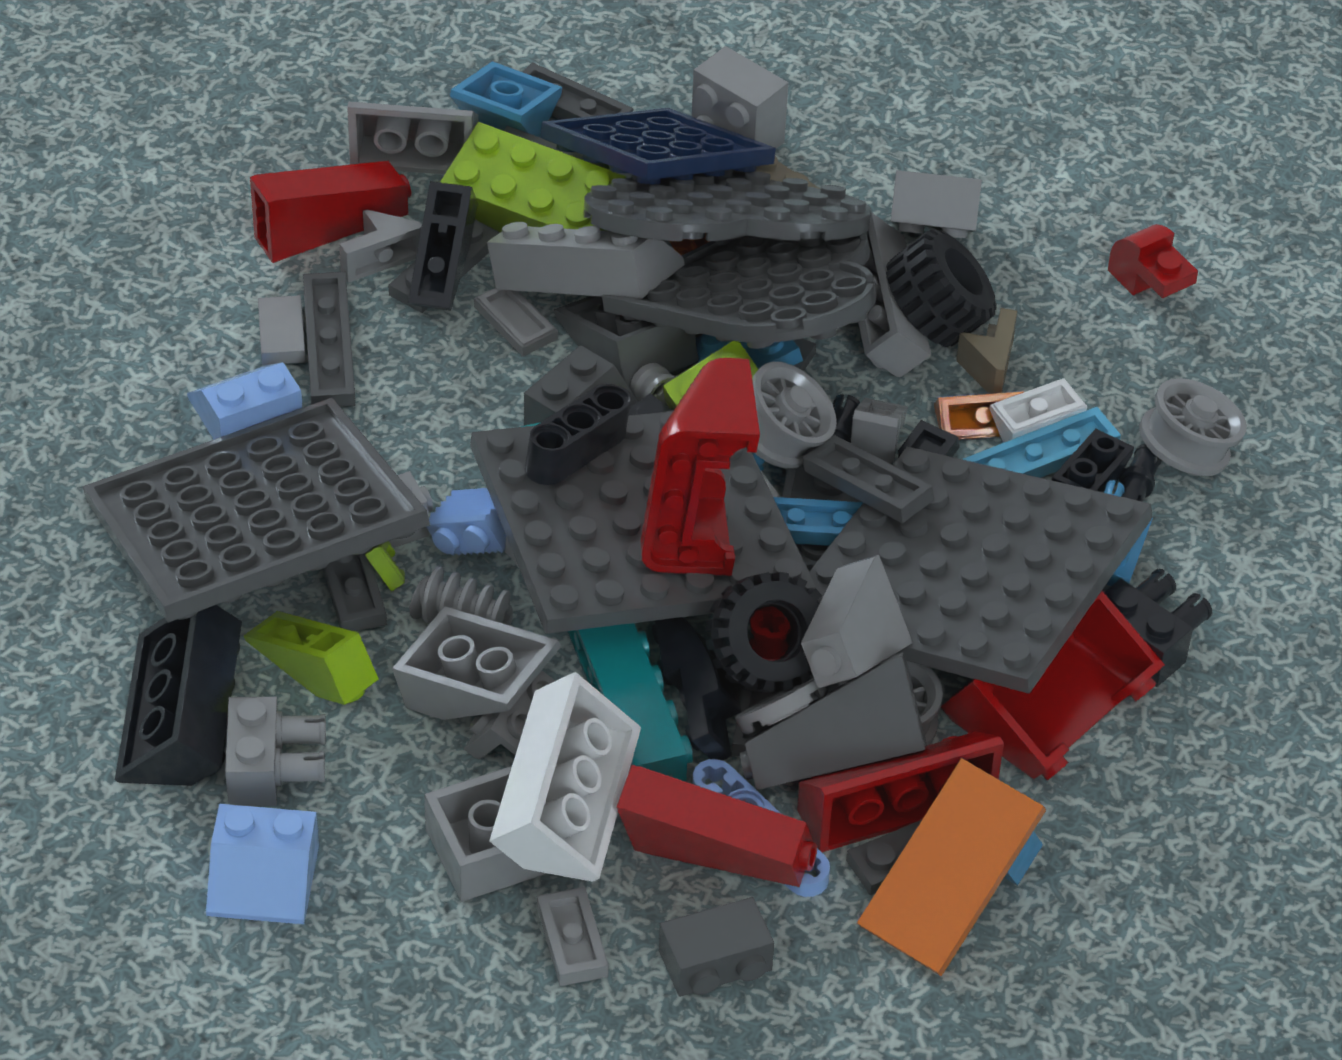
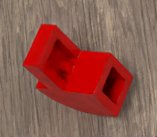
[1108,224,1198,298]

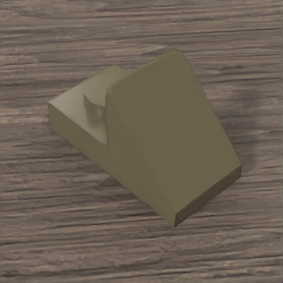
[957,308,1018,394]

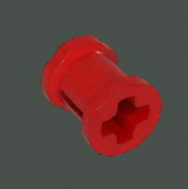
[749,606,791,661]

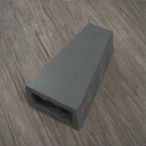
[740,652,927,790]

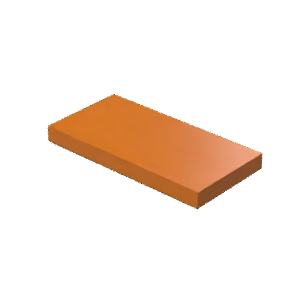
[857,758,1046,976]

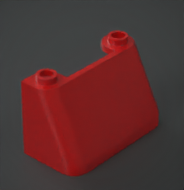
[640,358,760,576]
[941,591,1165,780]

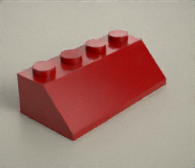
[797,731,1004,852]

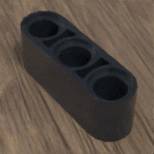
[525,384,632,485]

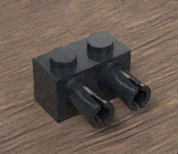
[1104,569,1212,687]

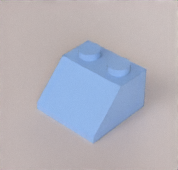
[187,362,302,440]
[206,804,319,924]

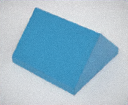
[450,61,562,137]

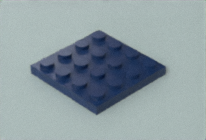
[540,108,776,184]

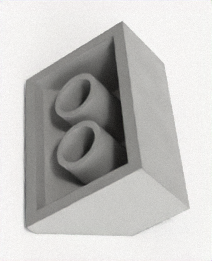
[347,101,478,175]

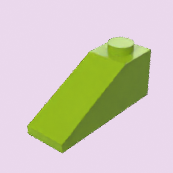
[243,611,379,705]

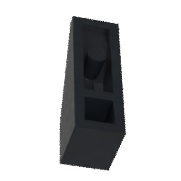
[408,181,478,311]

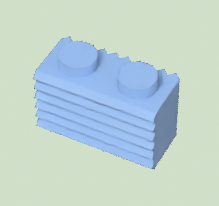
[427,488,506,556]

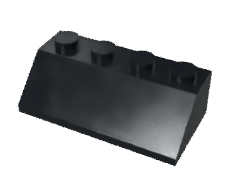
[115,605,242,786]

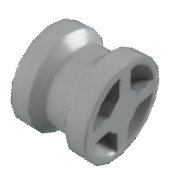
[630,363,676,407]

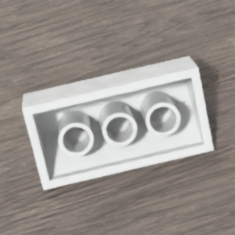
[489,672,641,882]

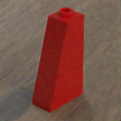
[250,160,412,263]
[616,765,817,887]

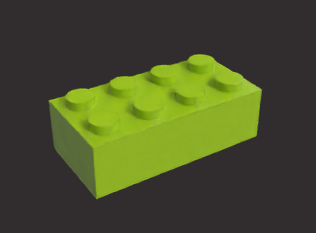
[440,122,626,232]

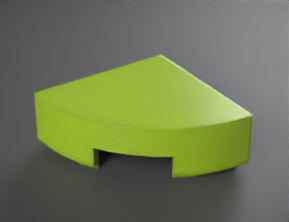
[365,541,405,592]

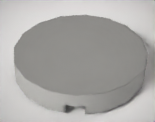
[735,676,827,734]

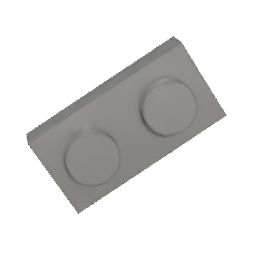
[537,887,609,986]

